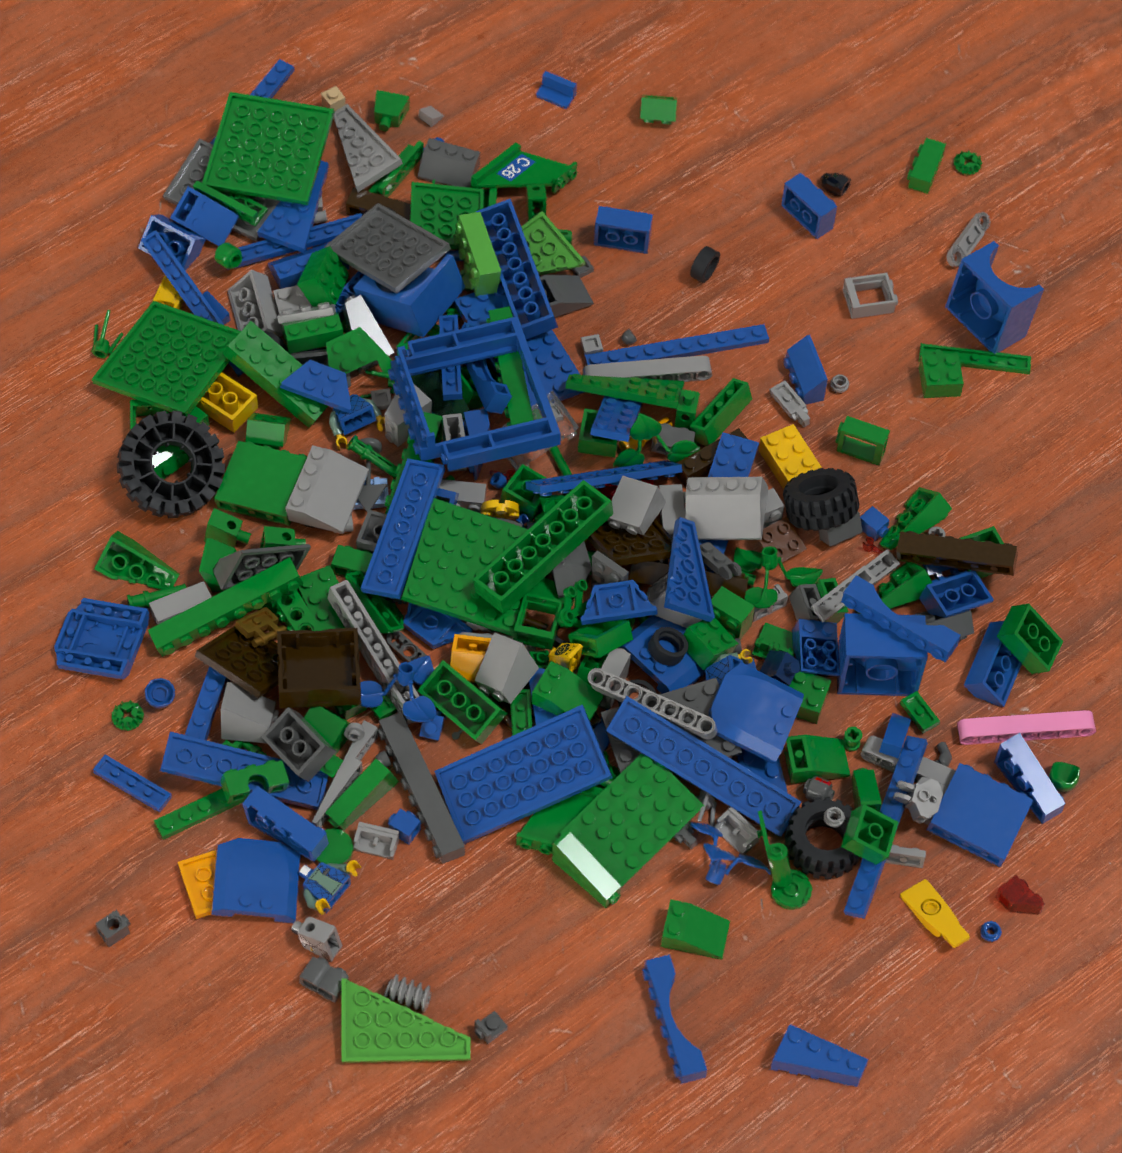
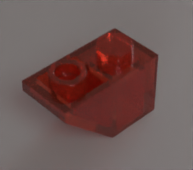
[995,875,1045,915]

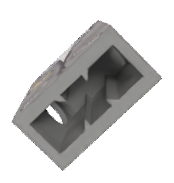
[291,917,342,962]

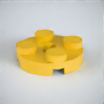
[481,500,519,519]

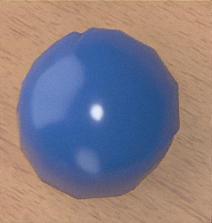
[144,678,176,708]

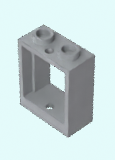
[843,273,898,319]

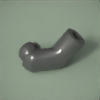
[935,742,952,767]

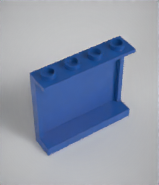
[926,763,1033,867]

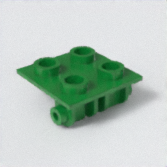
[752,622,795,659]

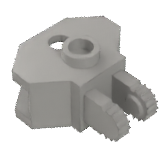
[893,778,943,824]

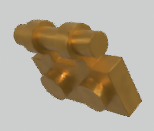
[235,607,287,647]

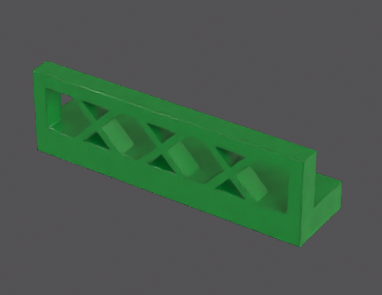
[368,140,424,197]
[193,181,268,227]

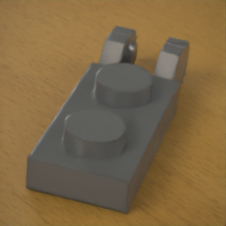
[700,542,742,580]

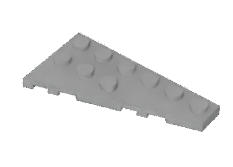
[334,104,403,192]

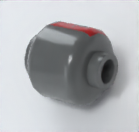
[803,776,835,802]

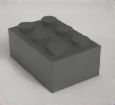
[261,707,336,782]

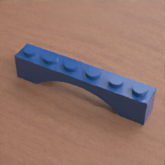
[461,322,512,414]
[842,575,961,663]
[185,666,231,741]
[642,954,707,1084]

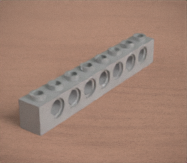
[327,580,419,725]

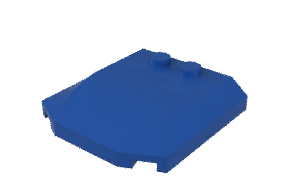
[54,598,149,680]
[618,615,705,694]
[709,662,804,764]
[211,838,300,923]

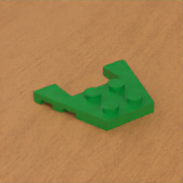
[326,327,392,374]

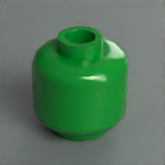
[215,242,242,269]

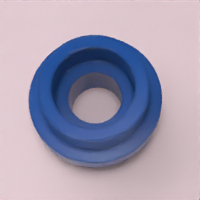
[980,921,1002,942]

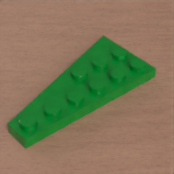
[566,374,685,409]

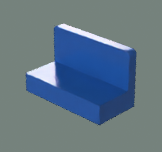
[536,71,577,109]

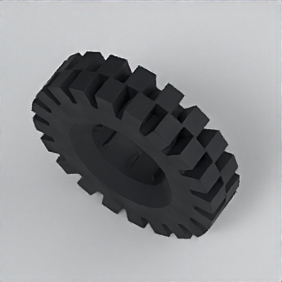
[117,411,225,518]

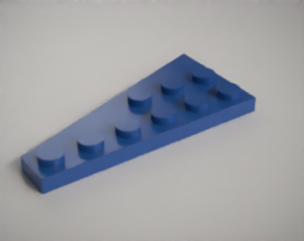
[257,160,329,253]
[664,517,715,622]

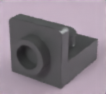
[474,1011,508,1044]

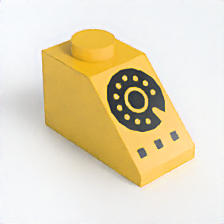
[548,643,583,673]

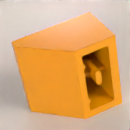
[450,634,491,683]

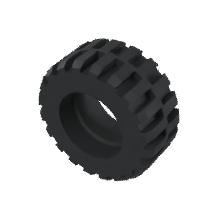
[783,468,859,531]
[785,797,860,879]

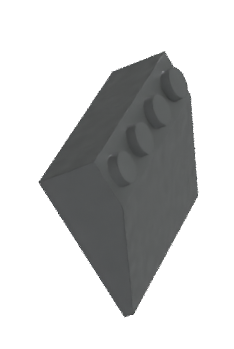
[213,544,311,590]

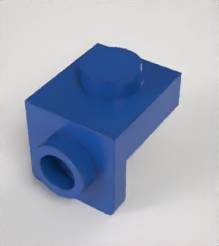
[419,710,447,741]

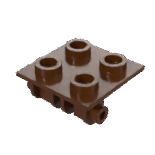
[758,517,807,562]

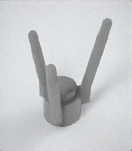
[695,790,717,836]

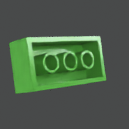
[453,212,501,296]

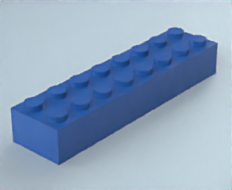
[476,199,558,339]

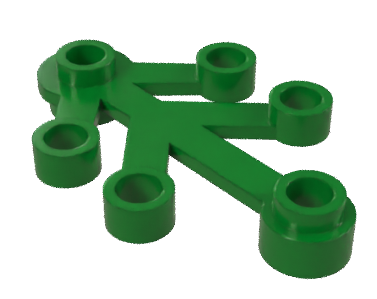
[556,579,591,629]

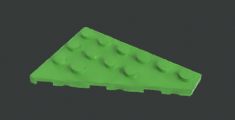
[460,211,586,292]
[341,978,471,1063]

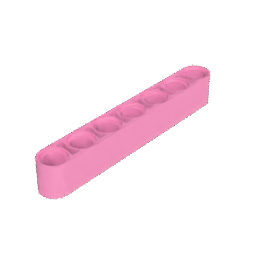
[957,710,1096,745]

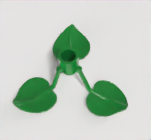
[613,413,700,468]
[734,546,823,608]

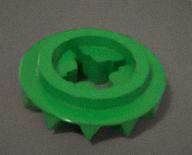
[954,150,982,175]
[111,700,144,731]

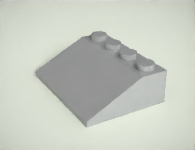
[286,445,369,534]
[685,477,768,540]

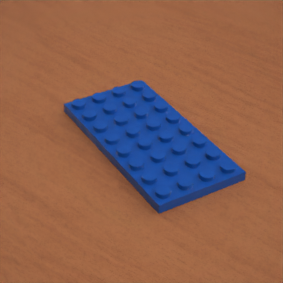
[453,283,584,411]
[434,705,613,844]

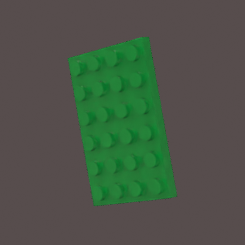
[559,753,704,888]

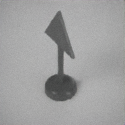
[358,438,387,512]

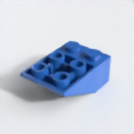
[170,187,240,246]
[462,409,490,480]
[792,619,840,676]

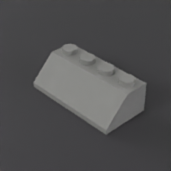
[227,270,283,338]

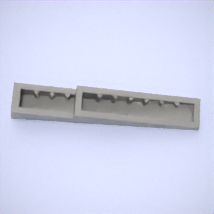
[810,549,900,622]
[312,720,378,827]

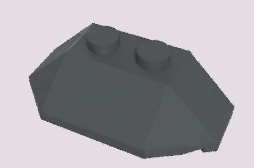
[551,542,592,598]

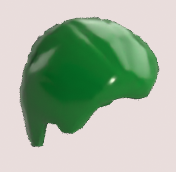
[1048,762,1080,792]

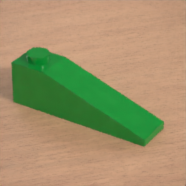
[879,487,952,550]
[94,531,180,590]
[855,562,933,614]

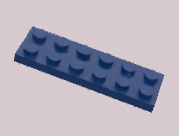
[590,396,643,442]

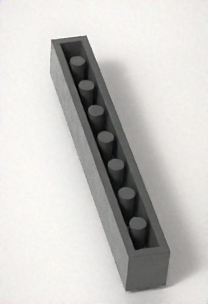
[378,712,465,864]

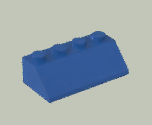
[268,242,349,289]
[964,621,1022,707]

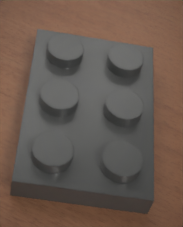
[591,550,629,587]

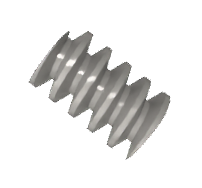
[384,974,431,1012]

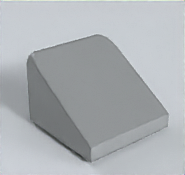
[419,106,444,127]

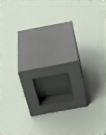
[95,910,130,947]

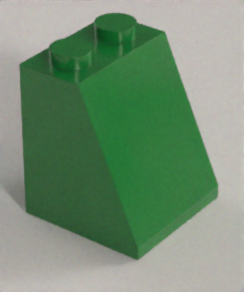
[304,706,350,756]

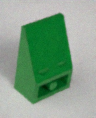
[783,735,850,784]

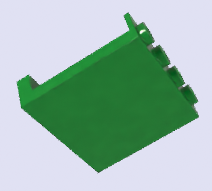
[214,441,308,526]

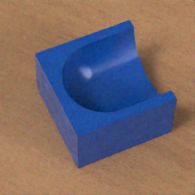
[945,241,1044,354]
[353,254,465,337]
[837,613,928,696]

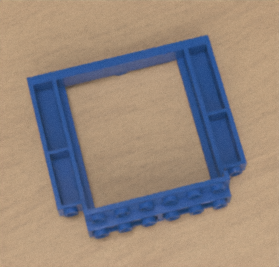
[388,317,561,471]

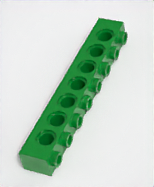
[269,590,367,720]

